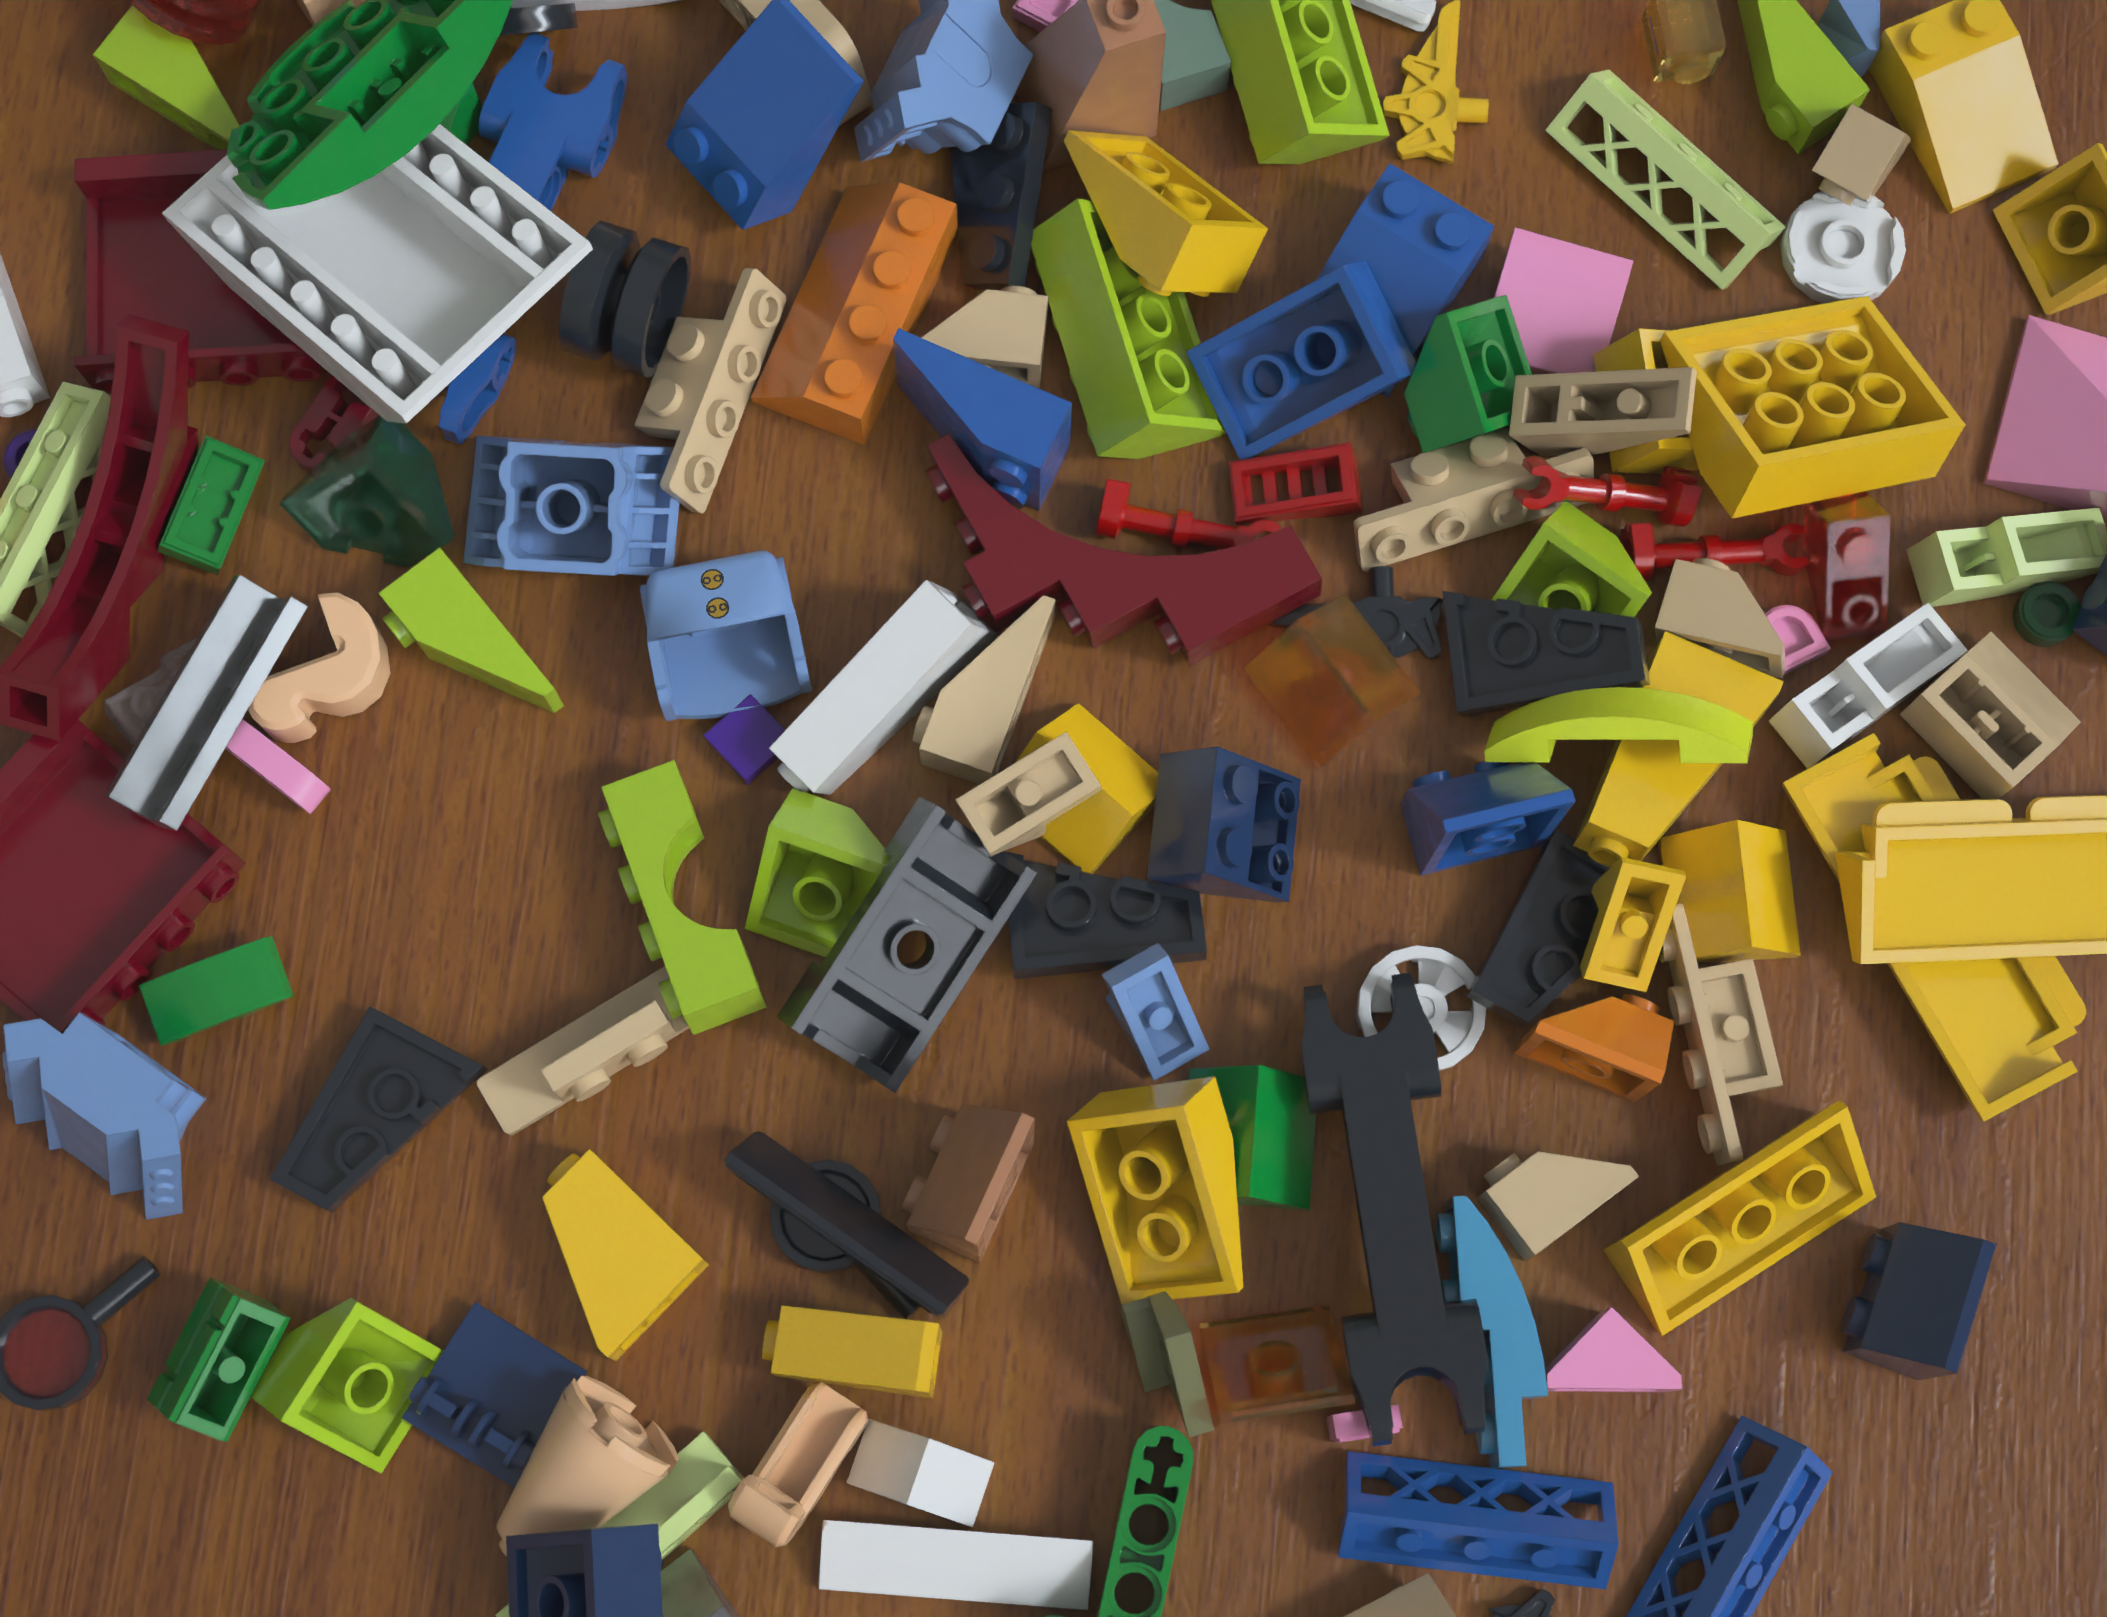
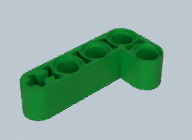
[1042,1426,1193,1617]

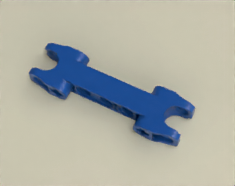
[364,32,628,445]

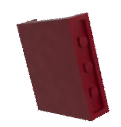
[74,149,329,393]
[0,720,246,1034]

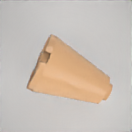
[497,1376,679,1556]

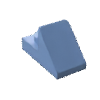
[1101,943,1209,1081]

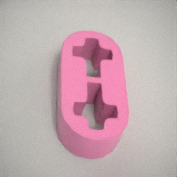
[225,719,331,815]

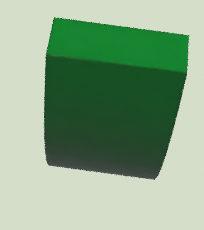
[139,936,294,1046]

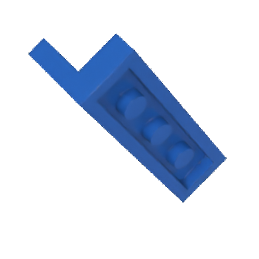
[1626,1415,1833,1617]
[1338,1451,1619,1589]

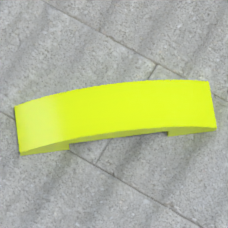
[1484,687,1753,763]

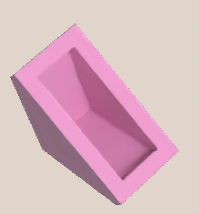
[1545,1307,1682,1392]

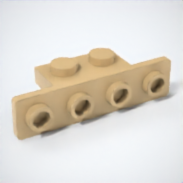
[634,268,786,513]
[1354,428,1594,572]
[1658,903,1783,1166]
[477,966,689,1135]

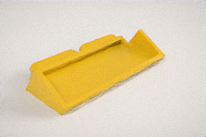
[1782,733,2086,1122]
[1835,795,2107,964]

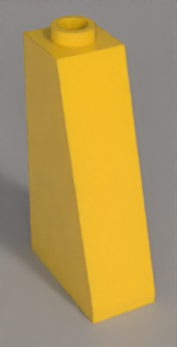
[1573,631,1784,867]

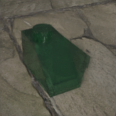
[279,415,454,568]

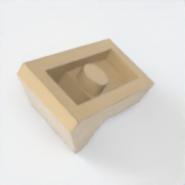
[956,732,1101,856]

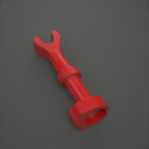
[1513,456,1703,527]
[1095,478,1281,549]
[1619,523,1809,581]

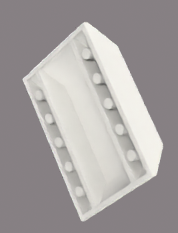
[162,124,593,423]

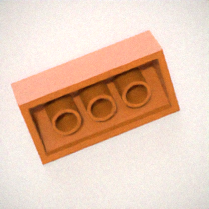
[751,182,958,445]

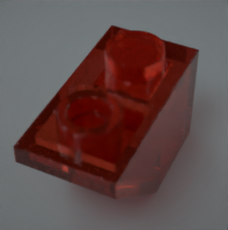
[1803,491,1890,641]

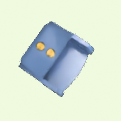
[640,550,812,721]

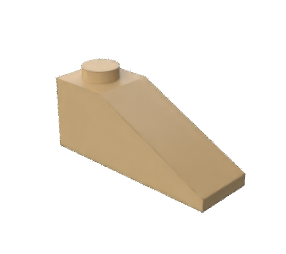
[1509,367,1697,456]
[912,595,1055,784]

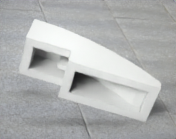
[1769,603,1968,769]

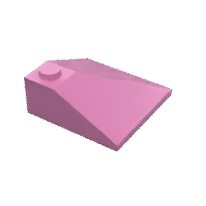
[1983,315,2107,520]

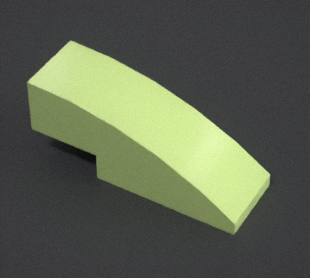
[1906,508,2107,607]

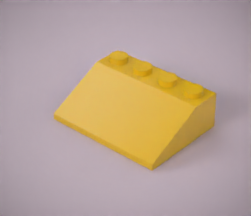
[1660,296,1966,519]

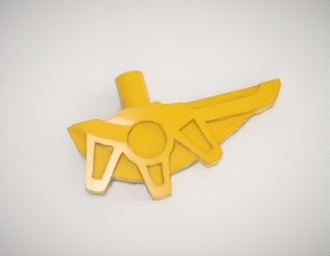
[1383,0,1489,164]

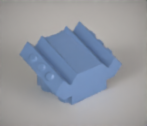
[854,0,1034,162]
[463,436,679,576]
[2,1012,207,1220]

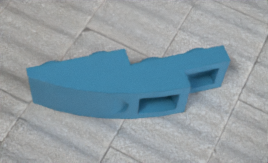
[1435,1196,1548,1468]

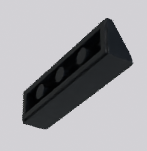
[724,1131,969,1320]

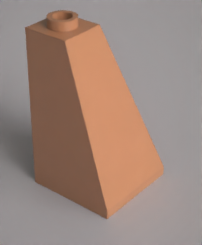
[1015,0,1166,172]

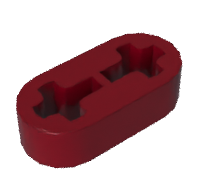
[289,375,380,478]

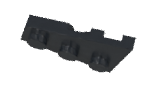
[950,102,1052,290]
[1442,591,1650,717]
[1466,829,1610,1028]
[1003,851,1207,979]
[269,1006,488,1213]

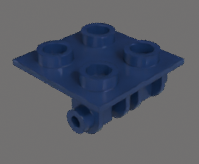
[401,1302,588,1488]

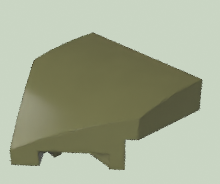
[1119,1291,1214,1438]

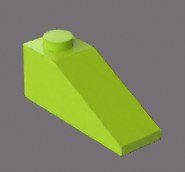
[93,0,240,150]
[1737,0,1870,154]
[379,547,564,713]

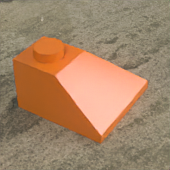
[1514,994,1674,1102]

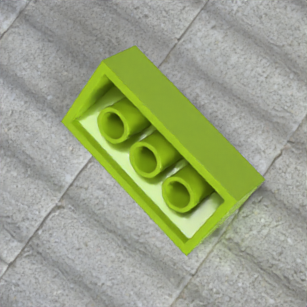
[1211,0,1390,164]
[1031,198,1226,460]

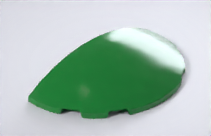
[227,0,513,210]

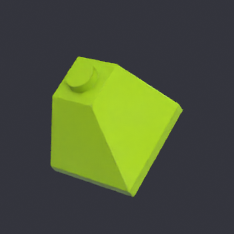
[1492,500,1652,617]
[745,788,891,957]
[251,1298,444,1474]

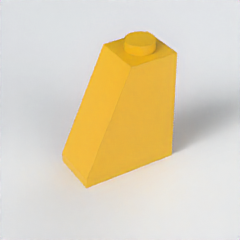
[542,1149,709,1361]
[762,1305,943,1399]

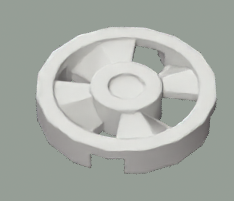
[1356,945,1486,1071]

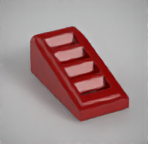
[1228,442,1363,525]

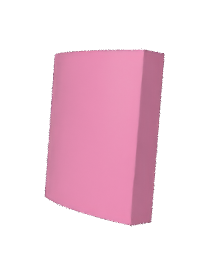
[1494,227,1633,374]

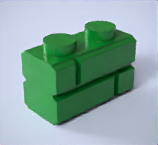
[146,1277,291,1442]

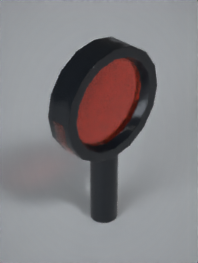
[0,1256,161,1411]

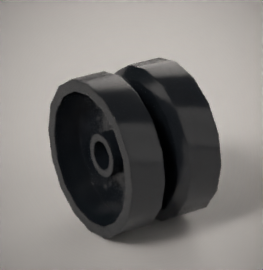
[559,220,691,377]

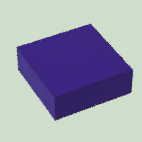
[703,694,785,786]

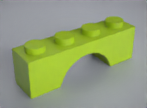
[598,760,767,1035]

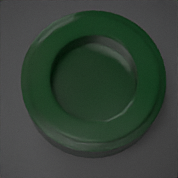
[2013,581,2081,647]

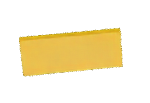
[1603,1100,1876,1336]

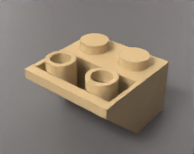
[1899,632,2081,799]

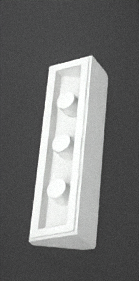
[819,1520,1093,1610]

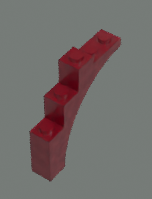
[0,314,198,741]
[925,433,1322,667]

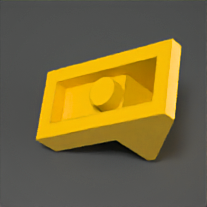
[1580,857,1686,992]

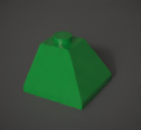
[1404,294,1532,453]

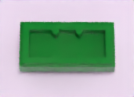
[157,435,265,576]

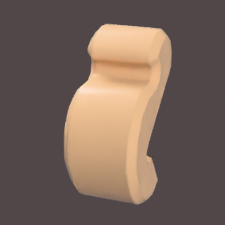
[248,593,391,743]
[728,1382,868,1547]

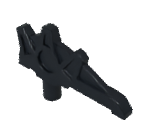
[1268,566,1443,677]

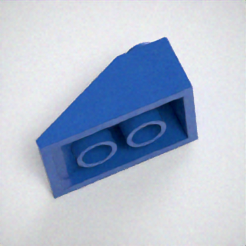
[665,0,864,230]
[1316,163,1494,398]
[1186,260,1417,460]
[893,328,1072,511]
[1400,761,1575,876]

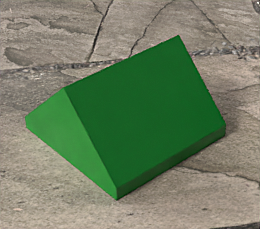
[1188,1065,1316,1211]

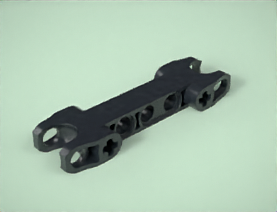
[1301,973,1488,1447]

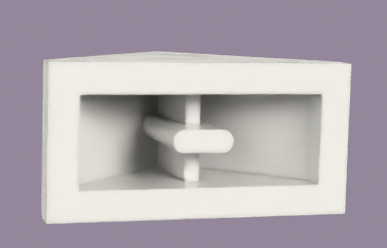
[847,1419,995,1527]

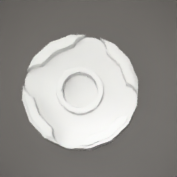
[1780,191,1906,303]

